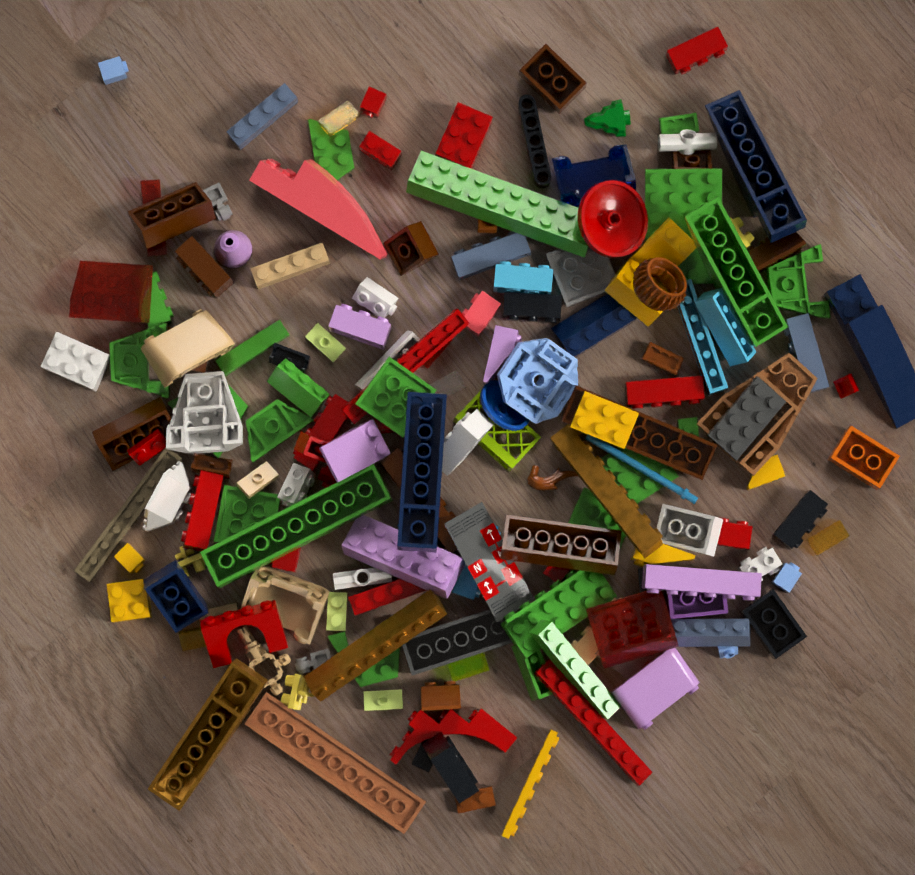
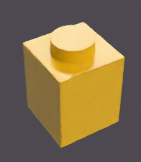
[114,543,145,573]

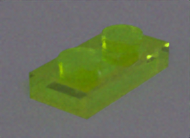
[447,652,490,682]

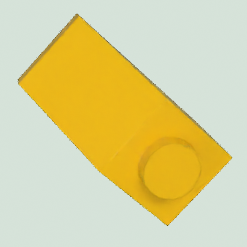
[746,454,785,490]

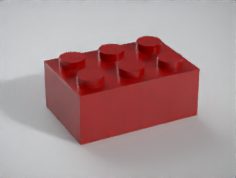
[435,102,493,169]

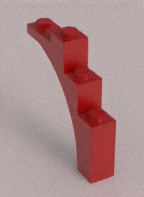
[389,708,517,765]

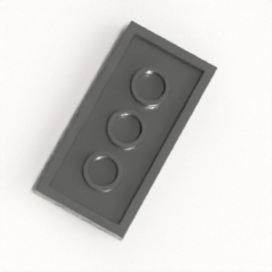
[707,376,786,460]

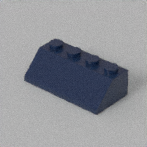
[551,293,637,358]

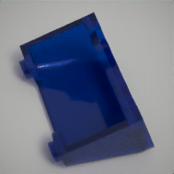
[552,144,636,208]

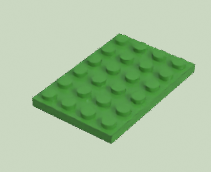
[645,168,722,284]

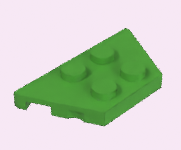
[308,119,355,180]
[246,399,314,463]

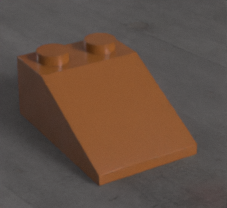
[421,681,461,711]

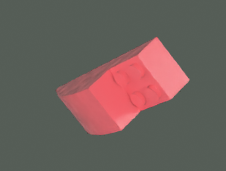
[249,158,388,260]

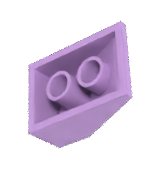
[483,325,522,385]
[319,419,391,482]

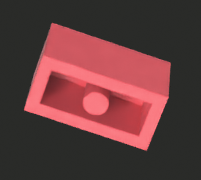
[462,291,501,337]

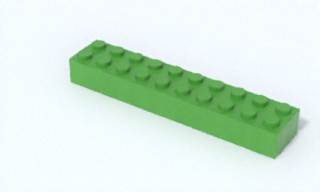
[406,151,589,258]
[200,464,393,588]

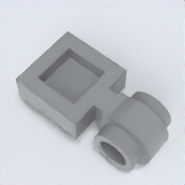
[203,183,233,221]
[295,648,331,674]

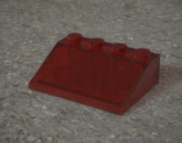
[69,261,153,323]
[586,590,679,669]

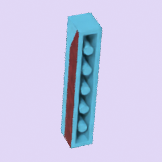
[678,279,728,396]

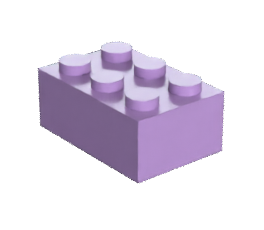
[328,304,391,350]

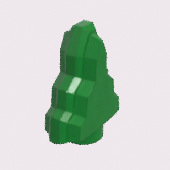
[584,99,631,137]

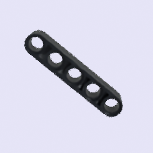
[518,95,551,188]

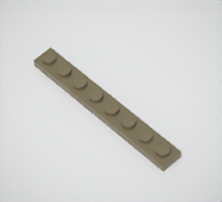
[74,448,182,582]

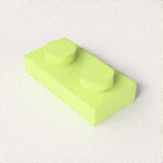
[326,592,348,631]

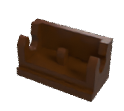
[191,453,233,479]

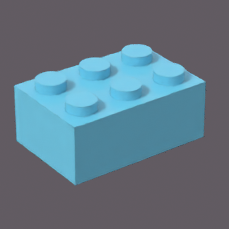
[493,261,553,295]

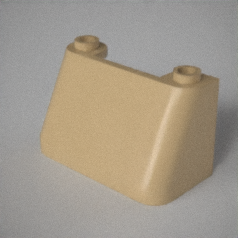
[141,309,235,388]
[241,566,329,645]

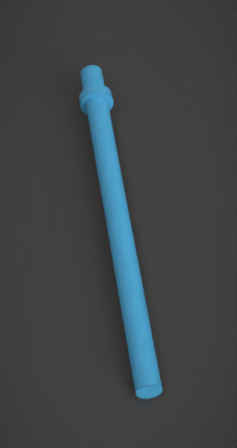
[585,435,698,504]

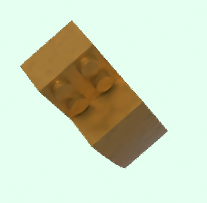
[148,658,268,811]

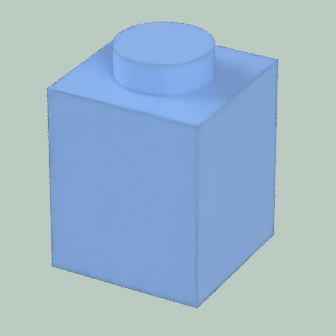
[98,56,129,85]
[771,562,802,593]

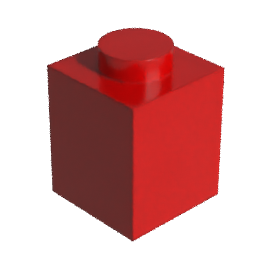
[360,86,387,119]

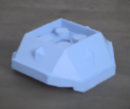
[497,338,578,424]

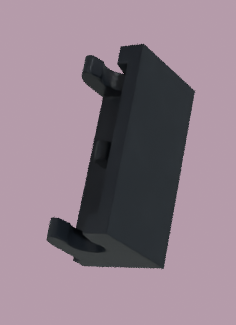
[269,342,311,374]

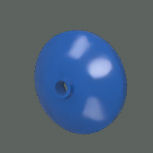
[480,380,530,431]

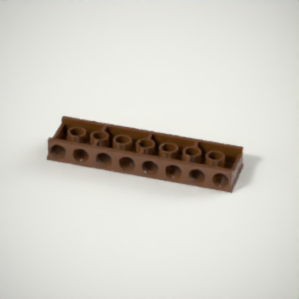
[561,385,718,480]

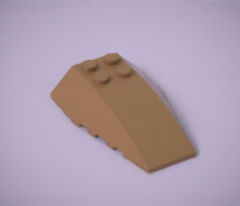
[697,353,818,476]

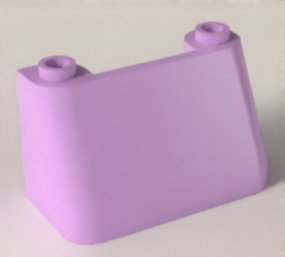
[610,645,700,730]

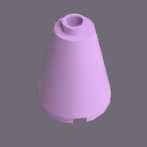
[214,230,252,268]

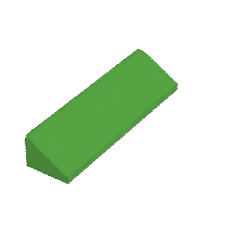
[215,320,290,377]

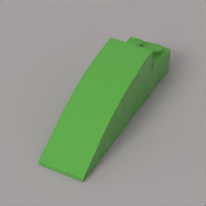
[684,196,788,347]

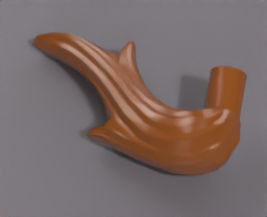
[527,465,578,490]

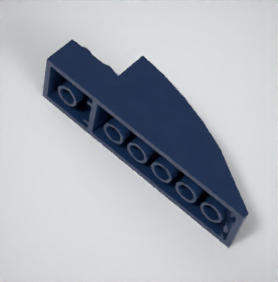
[705,90,807,243]
[824,274,915,429]
[397,392,447,553]

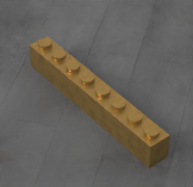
[550,424,663,559]
[304,589,447,702]

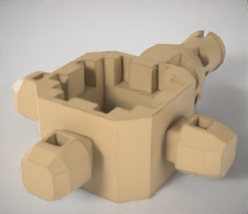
[237,625,291,696]

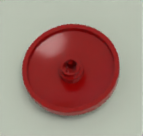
[578,180,648,258]

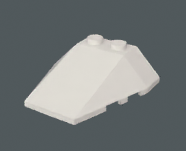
[166,371,243,454]
[142,461,192,532]

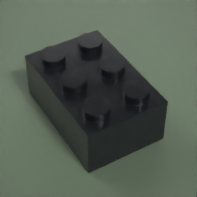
[740,589,807,659]
[422,732,479,804]

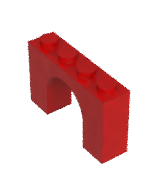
[200,600,288,668]

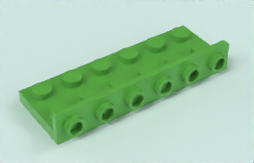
[501,570,617,659]

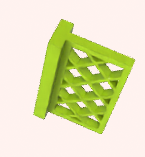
[453,389,541,473]

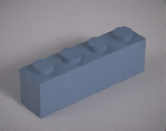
[226,83,298,150]
[451,231,531,280]
[783,313,829,393]
[671,619,751,647]

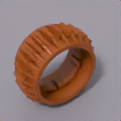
[633,257,687,311]

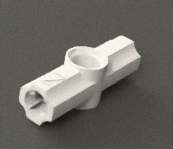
[658,129,717,155]
[333,568,392,590]

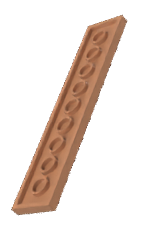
[245,692,426,834]

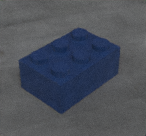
[143,560,209,633]

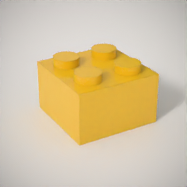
[107,579,152,623]

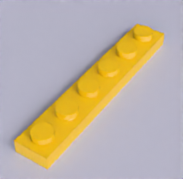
[501,729,559,839]

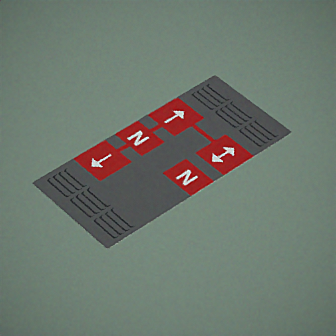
[444,502,534,622]

